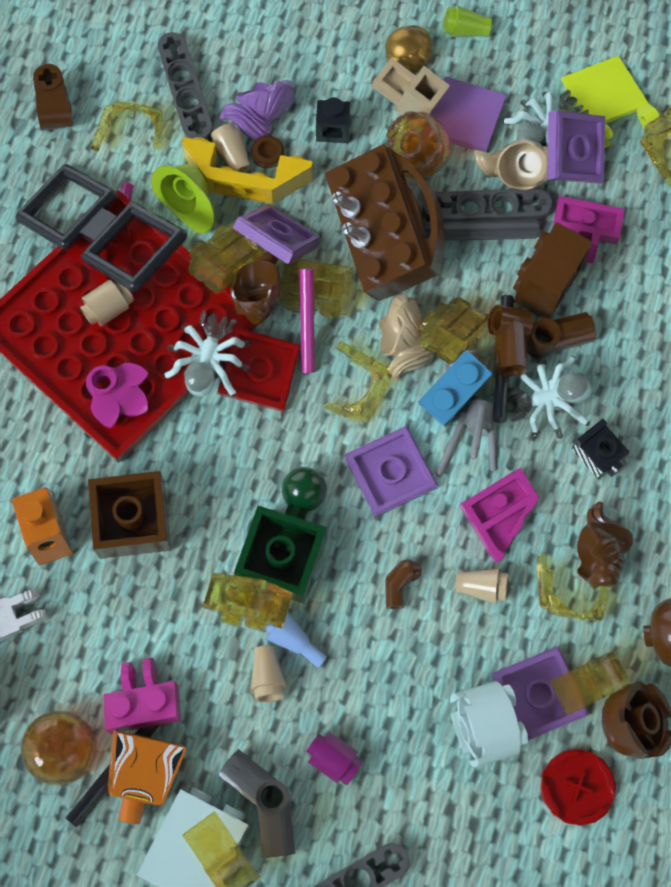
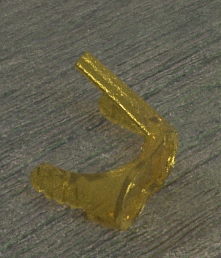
[91,101,163,152]
[640,107,671,187]
[324,341,389,423]
[537,555,609,622]

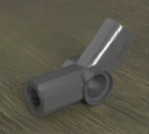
[218,749,295,858]

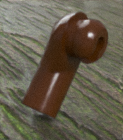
[385,559,422,609]

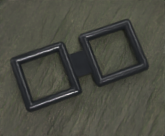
[15,164,187,292]

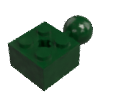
[234,467,327,604]

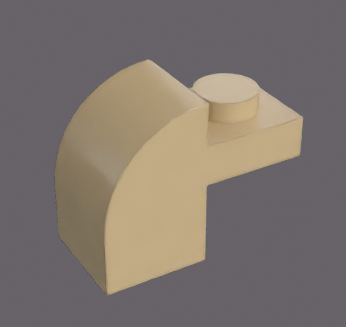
[371,58,450,121]

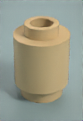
[80,280,134,327]

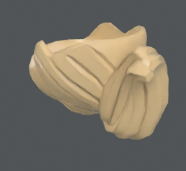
[473,139,548,190]
[379,294,435,381]

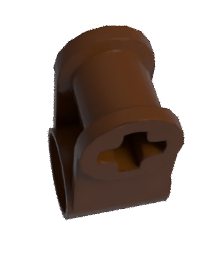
[33,64,74,131]

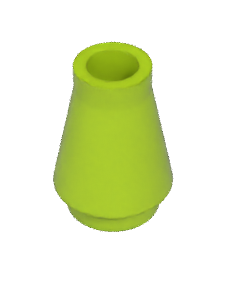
[443,5,492,37]

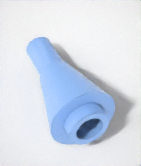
[264,611,327,668]

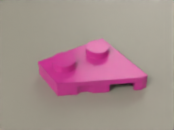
[459,467,539,563]

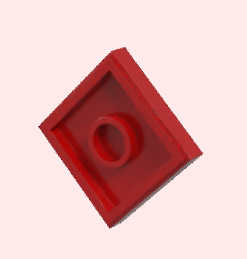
[216,327,301,412]

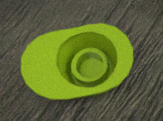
[151,164,215,234]

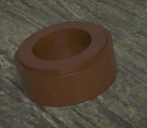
[251,136,284,169]

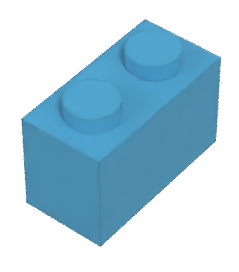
[418,350,493,427]

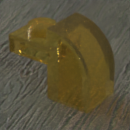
[550,651,632,716]
[182,811,262,887]

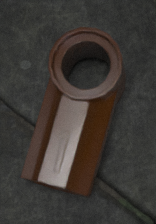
[487,304,533,377]
[527,312,596,358]

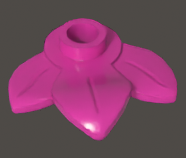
[86,363,148,428]

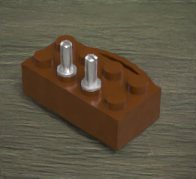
[325,144,445,301]

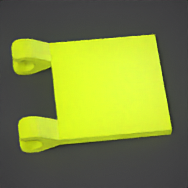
[561,55,659,148]

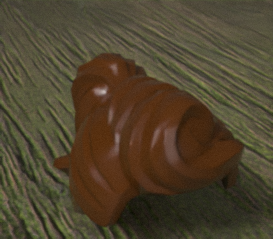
[230,251,282,324]
[577,501,633,590]

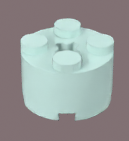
[450,681,528,767]

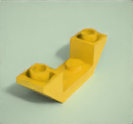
[182,137,313,204]

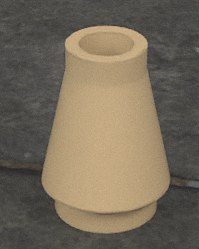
[211,123,251,172]
[455,568,509,604]
[250,645,287,703]

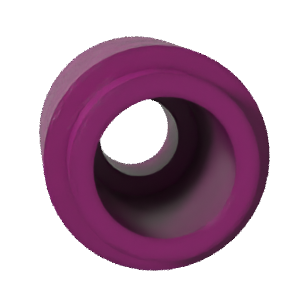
[306,731,364,786]

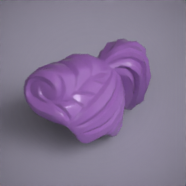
[220,80,295,140]

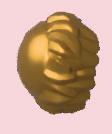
[385,25,433,74]

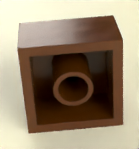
[513,222,593,319]
[88,471,171,559]

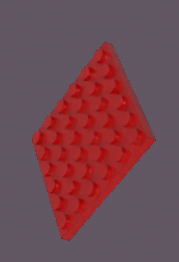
[0,190,259,463]

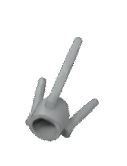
[436,400,497,477]

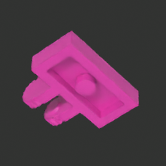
[552,196,625,264]
[104,658,181,734]

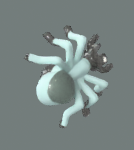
[503,90,589,148]
[164,311,251,397]
[508,356,592,440]

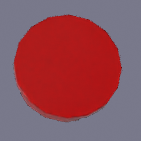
[540,749,616,826]

